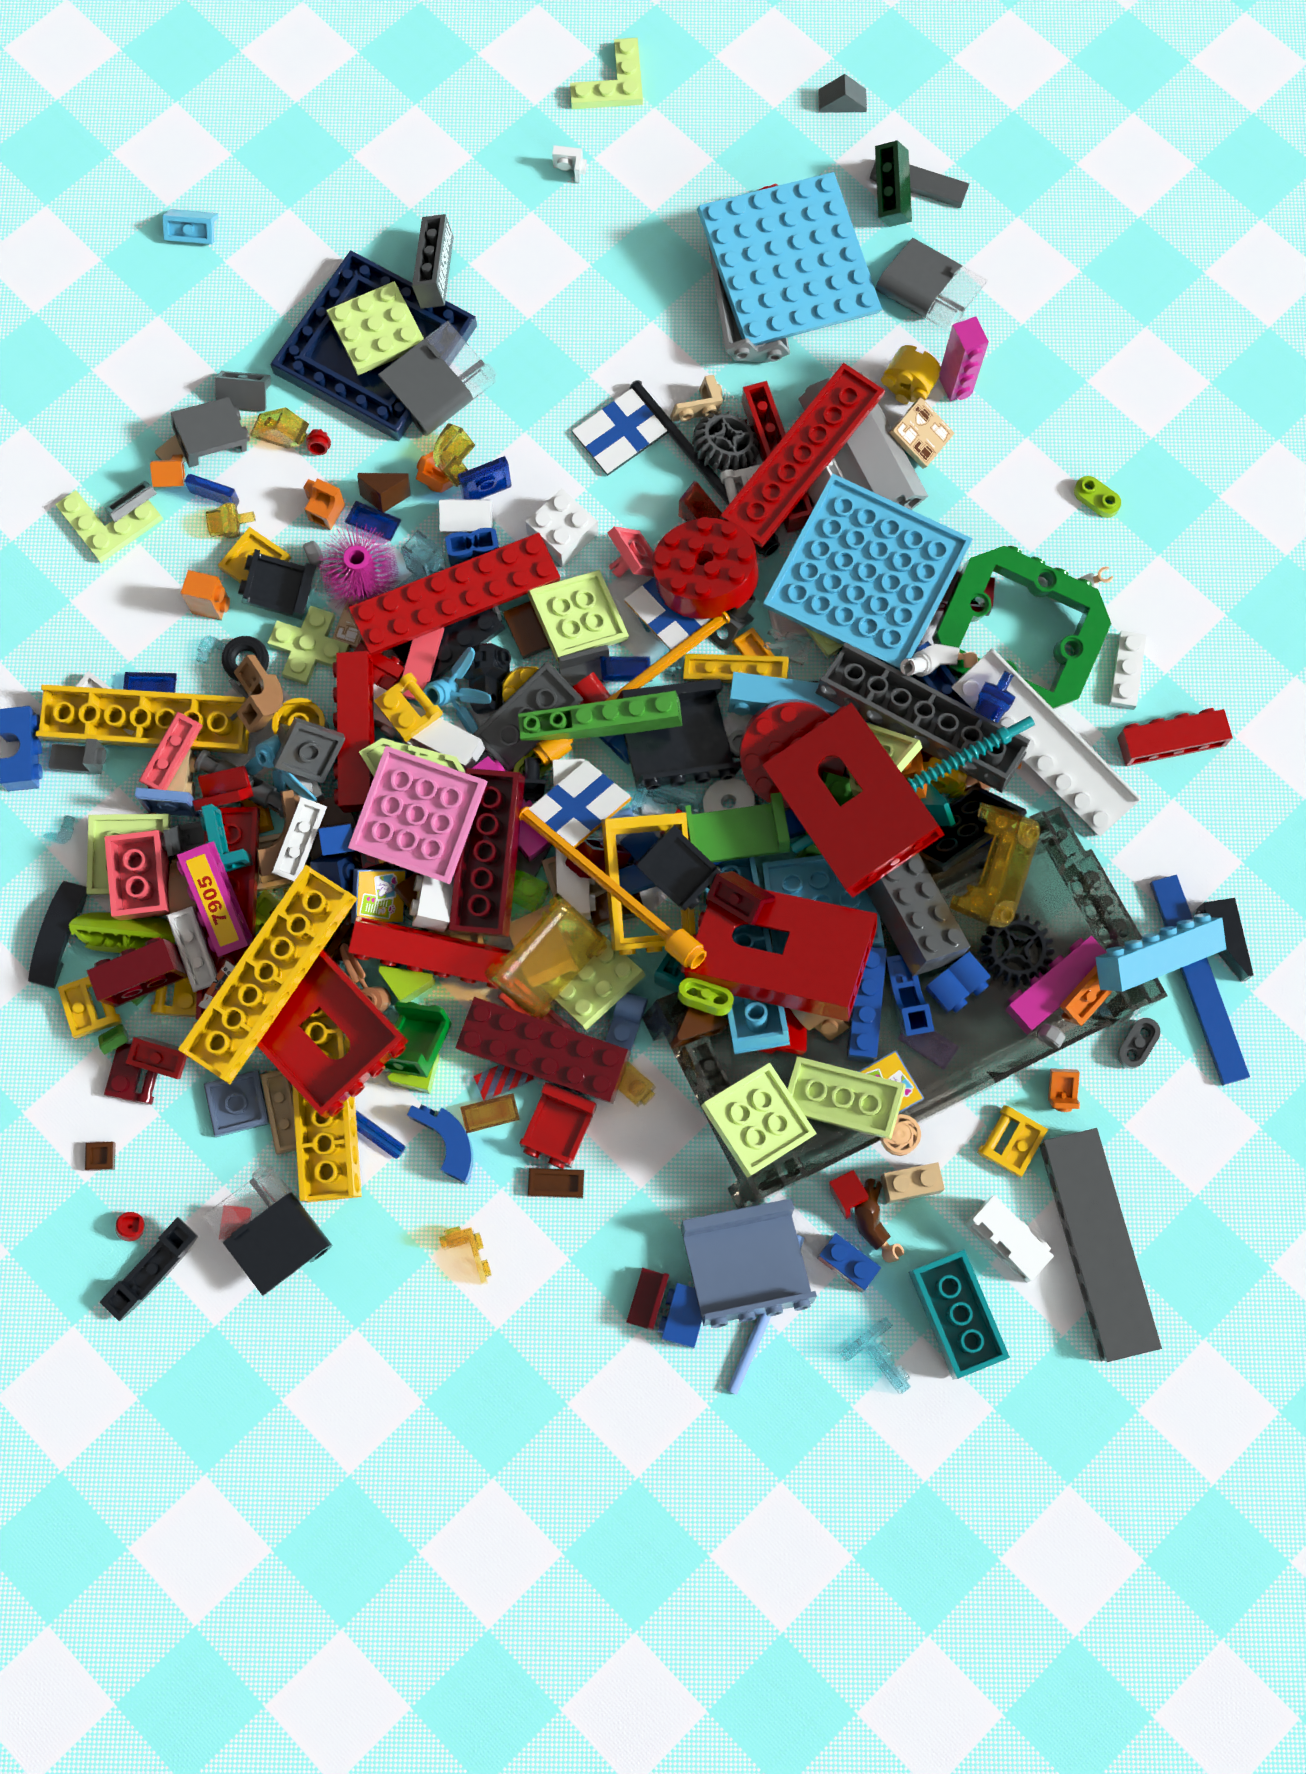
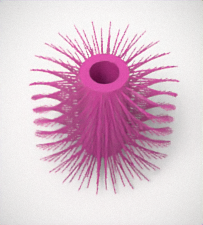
[317,523,400,613]

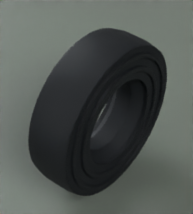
[222,636,269,682]

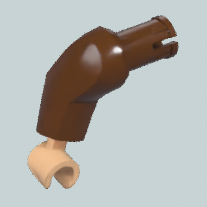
[854,1178,904,1263]

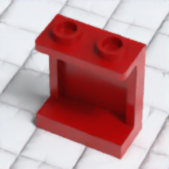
[519,1082,597,1169]

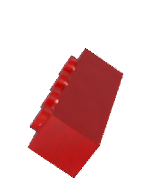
[1117,708,1233,767]

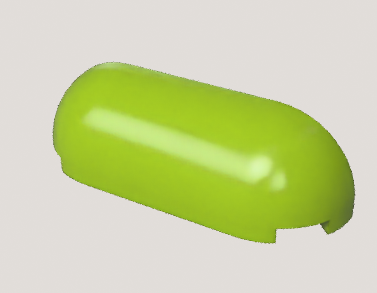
[69,912,176,953]

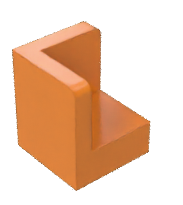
[150,454,186,487]

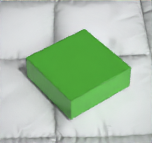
[98,1024,129,1055]

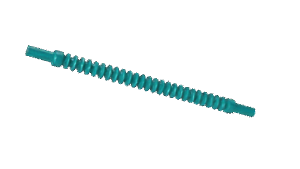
[790,716,1035,854]

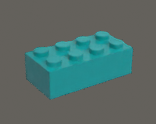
[908,1250,1010,1380]

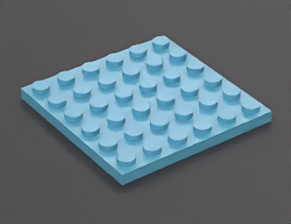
[697,172,882,346]
[763,473,973,671]

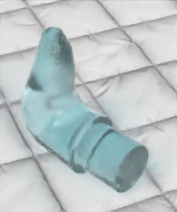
[196,635,227,663]
[43,815,75,844]

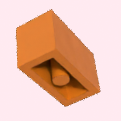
[180,570,230,620]

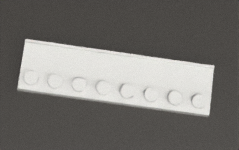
[952,648,1142,836]

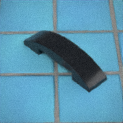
[28,881,88,989]
[100,1217,198,1321]

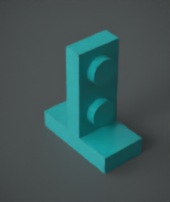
[200,804,253,872]

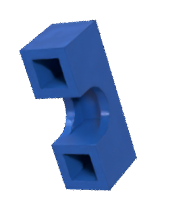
[0,706,43,792]

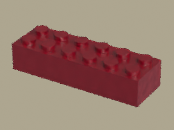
[449,768,525,937]
[455,997,631,1104]

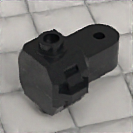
[461,643,511,715]

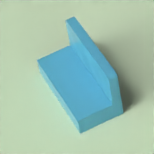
[163,209,218,244]

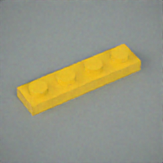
[683,654,789,683]

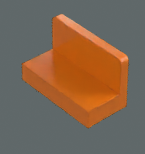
[1059,965,1112,1026]

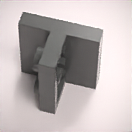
[273,717,346,783]

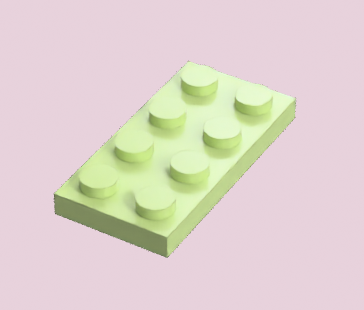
[788,1056,906,1140]

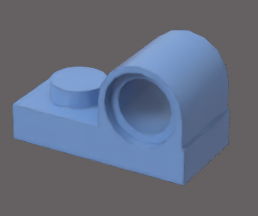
[605,992,648,1052]

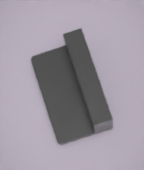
[215,371,271,411]
[557,645,615,687]

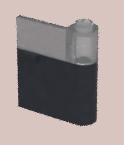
[203,1166,333,1296]

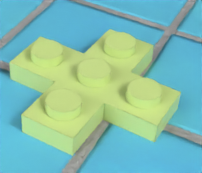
[267,606,350,685]

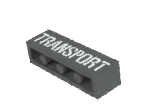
[412,214,454,308]

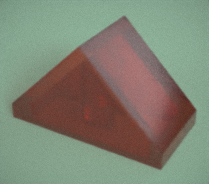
[678,481,722,522]

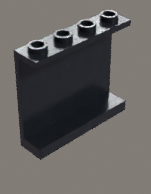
[617,679,742,790]

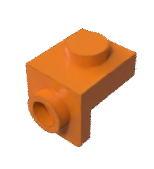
[416,451,456,493]
[1048,1068,1080,1112]

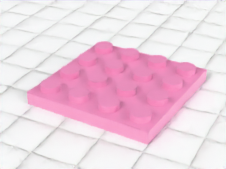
[348,746,487,884]

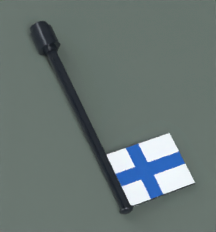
[572,380,780,557]

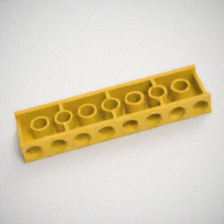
[36,684,250,754]
[178,865,358,1084]
[292,1007,362,1203]

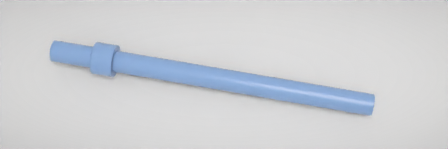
[727,1235,805,1395]

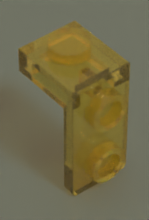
[618,1062,656,1107]
[439,1226,492,1285]

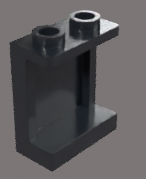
[238,549,316,620]
[634,825,722,911]

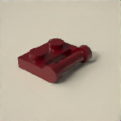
[104,1043,158,1105]

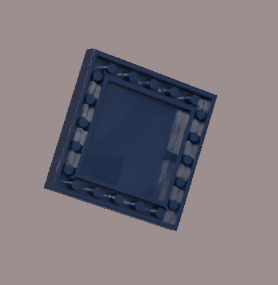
[270,250,477,441]

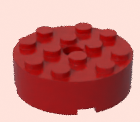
[652,517,759,619]
[739,699,846,808]

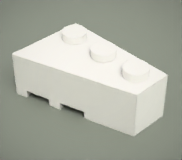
[964,1195,1054,1283]

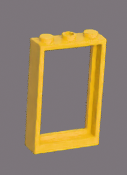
[601,813,696,955]

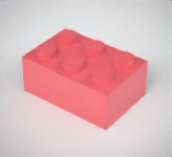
[104,830,170,921]

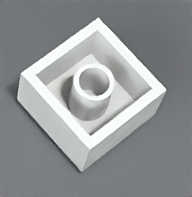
[525,488,599,567]

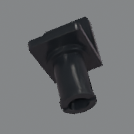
[523,757,546,802]

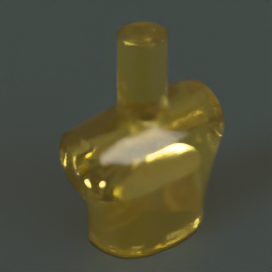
[206,503,256,538]

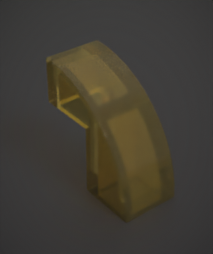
[433,423,476,487]

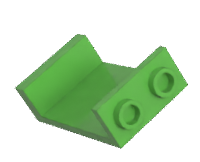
[685,792,790,863]

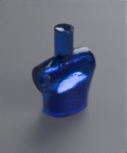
[974,670,1016,723]

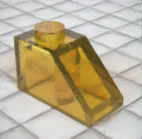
[250,407,309,448]

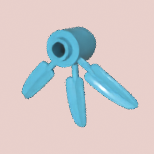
[423,647,491,734]
[245,734,317,801]

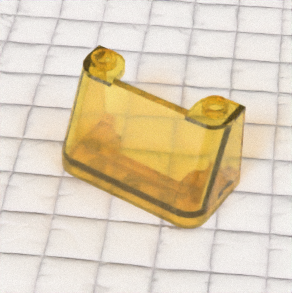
[949,802,1040,927]
[484,892,607,1018]

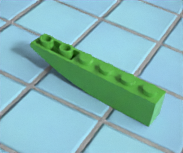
[518,691,682,741]

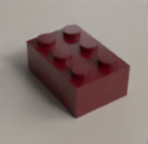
[86,937,188,1007]

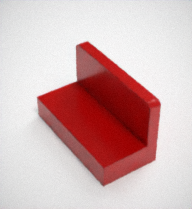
[192,766,254,811]
[126,1036,189,1079]

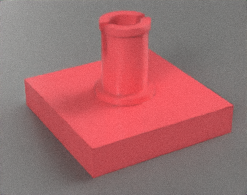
[607,526,654,578]

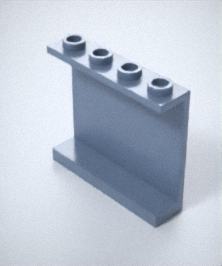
[681,1198,817,1328]

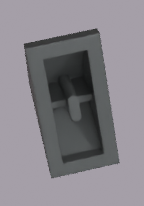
[818,74,867,113]

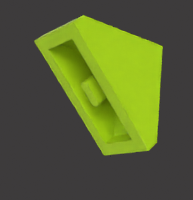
[378,965,435,1003]
[387,1054,440,1094]

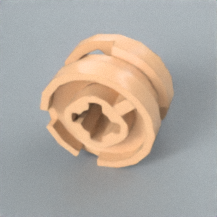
[880,1114,921,1156]

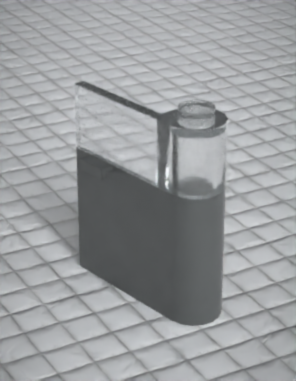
[875,238,988,332]
[378,321,497,436]

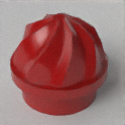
[306,429,331,455]

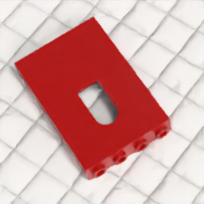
[762,702,945,898]
[681,890,877,1022]
[211,949,409,1118]

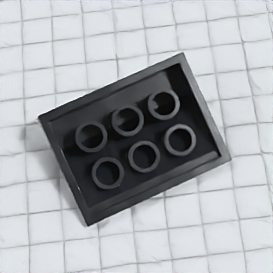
[919,785,1027,874]

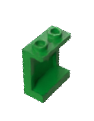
[383,1002,452,1078]

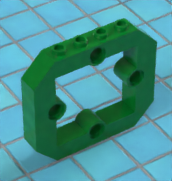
[932,546,1112,709]

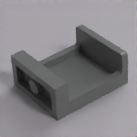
[171,397,250,468]

